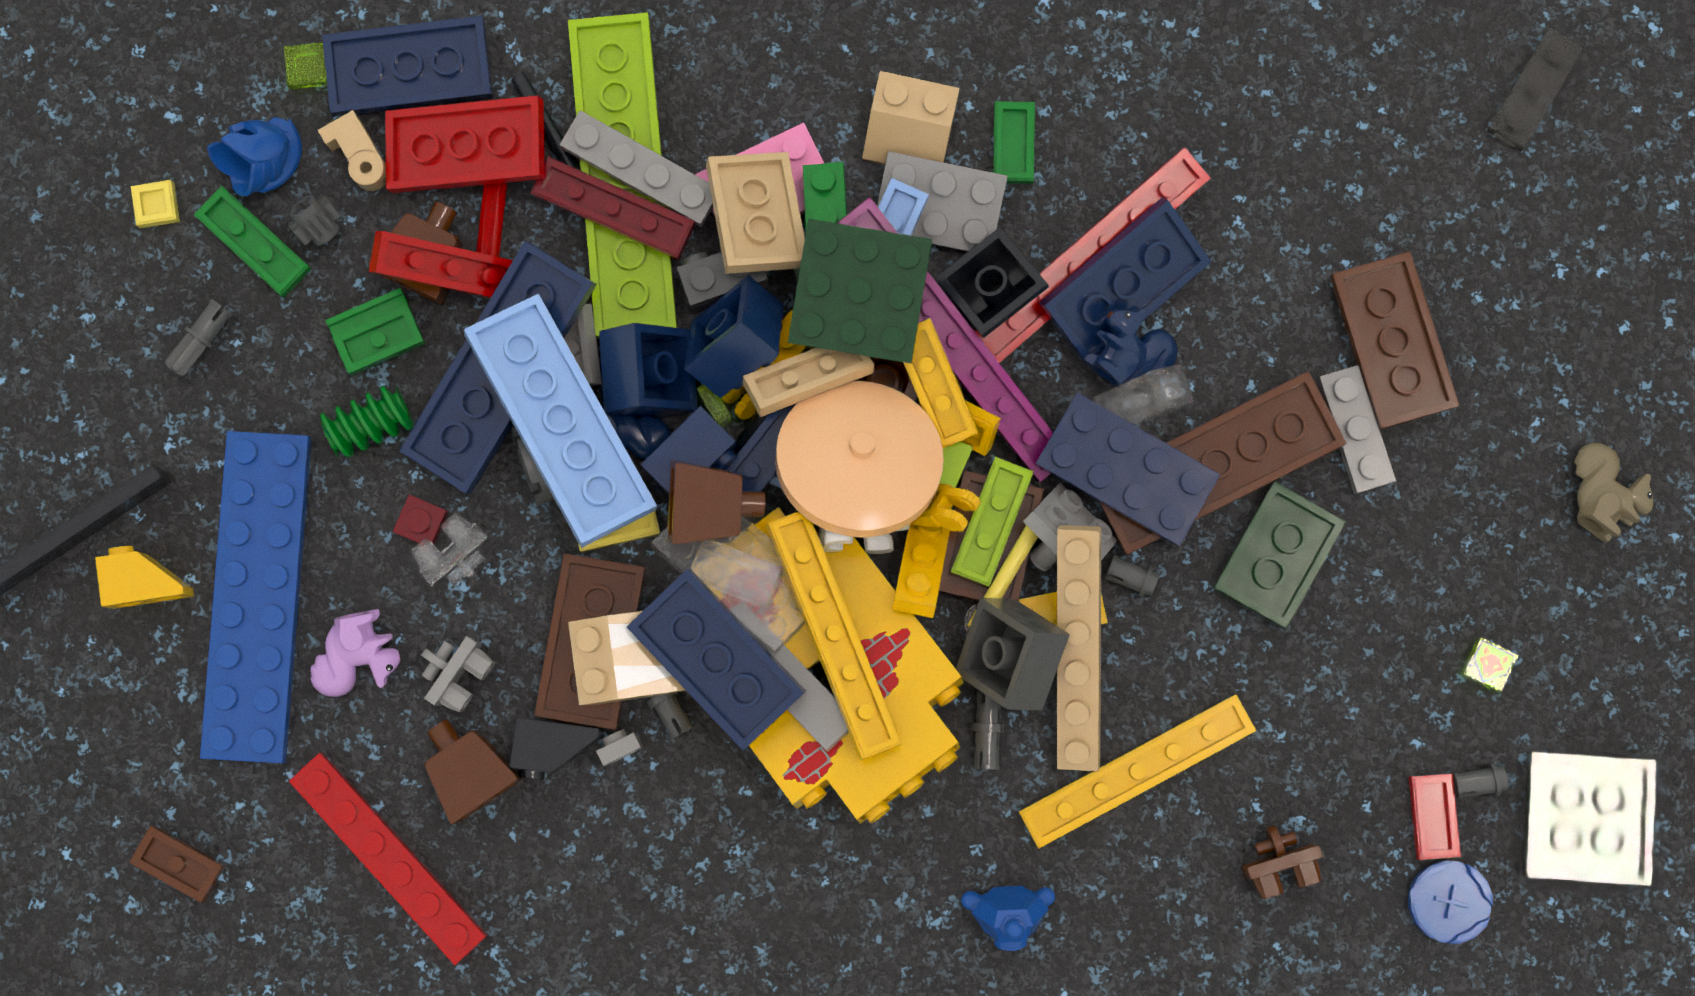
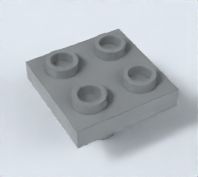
[1023,483,1118,571]

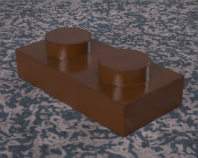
[129,825,226,903]

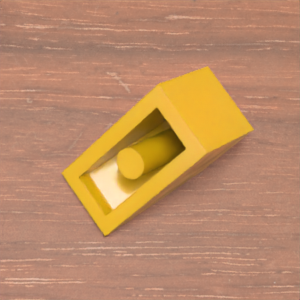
[95,546,194,609]

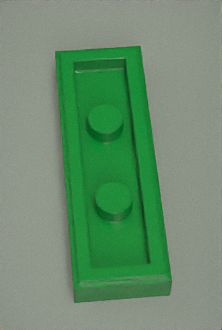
[193,186,311,298]

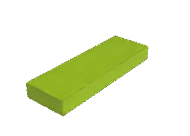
[950,457,1034,588]

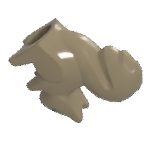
[1574,442,1653,543]

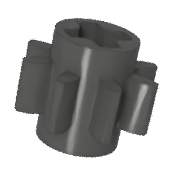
[288,195,341,246]

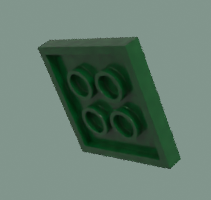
[788,219,933,364]

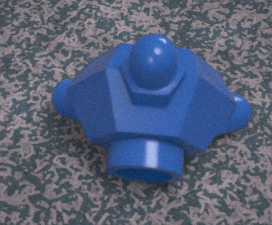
[961,886,1055,951]

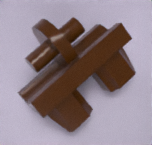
[1241,825,1323,899]

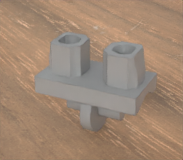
[421,636,495,713]

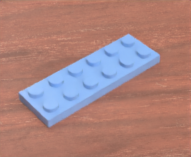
[464,294,657,548]

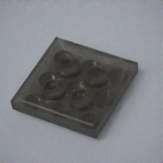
[1522,752,1656,886]

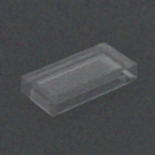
[691,539,783,609]

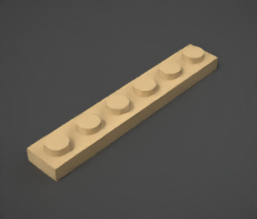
[1057,525,1101,771]

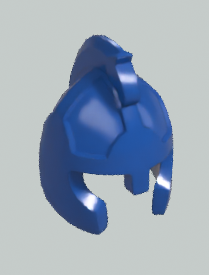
[207,117,302,196]

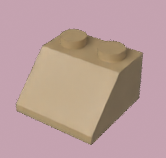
[862,71,959,165]

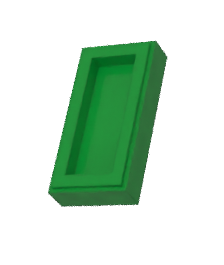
[993,101,1035,184]

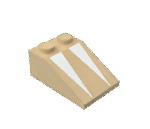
[568,611,686,705]

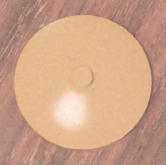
[775,381,944,537]

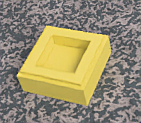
[131,180,180,228]

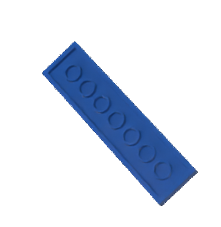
[200,431,312,763]

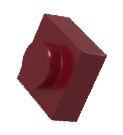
[393,495,449,549]

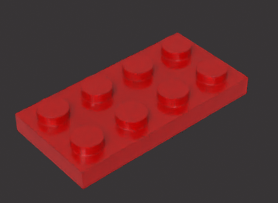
[385,95,545,193]

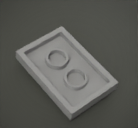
[877,151,1008,251]

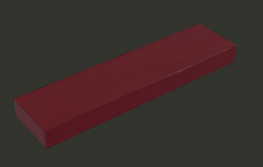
[531,157,696,260]

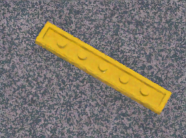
[766,512,902,761]
[1018,694,1256,848]

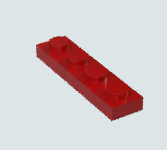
[369,231,513,298]

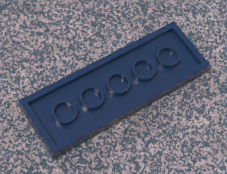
[399,241,597,494]

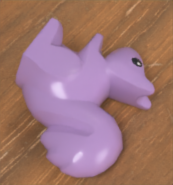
[310,609,401,697]

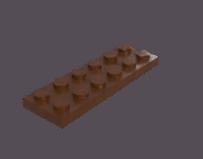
[1098,371,1347,556]

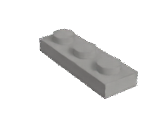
[1317,365,1396,494]

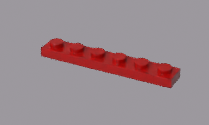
[289,753,488,965]

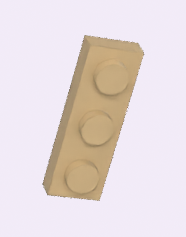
[743,348,874,417]

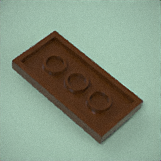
[1330,251,1459,430]
[534,553,646,730]

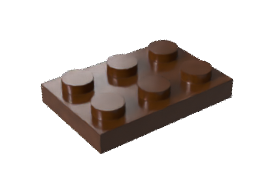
[939,471,1044,601]

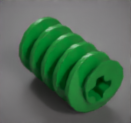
[320,385,414,458]

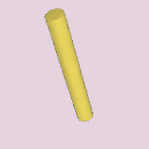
[967,525,1038,627]

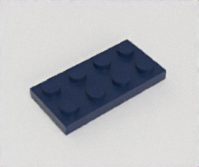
[322,15,493,117]
[1039,198,1211,365]
[1035,392,1220,547]
[627,567,806,751]

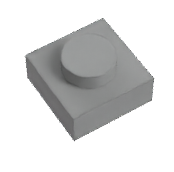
[596,729,644,766]

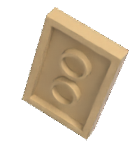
[706,152,805,274]

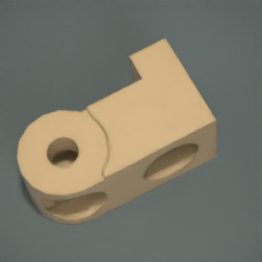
[318,110,386,191]

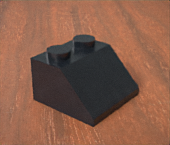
[935,227,1049,338]

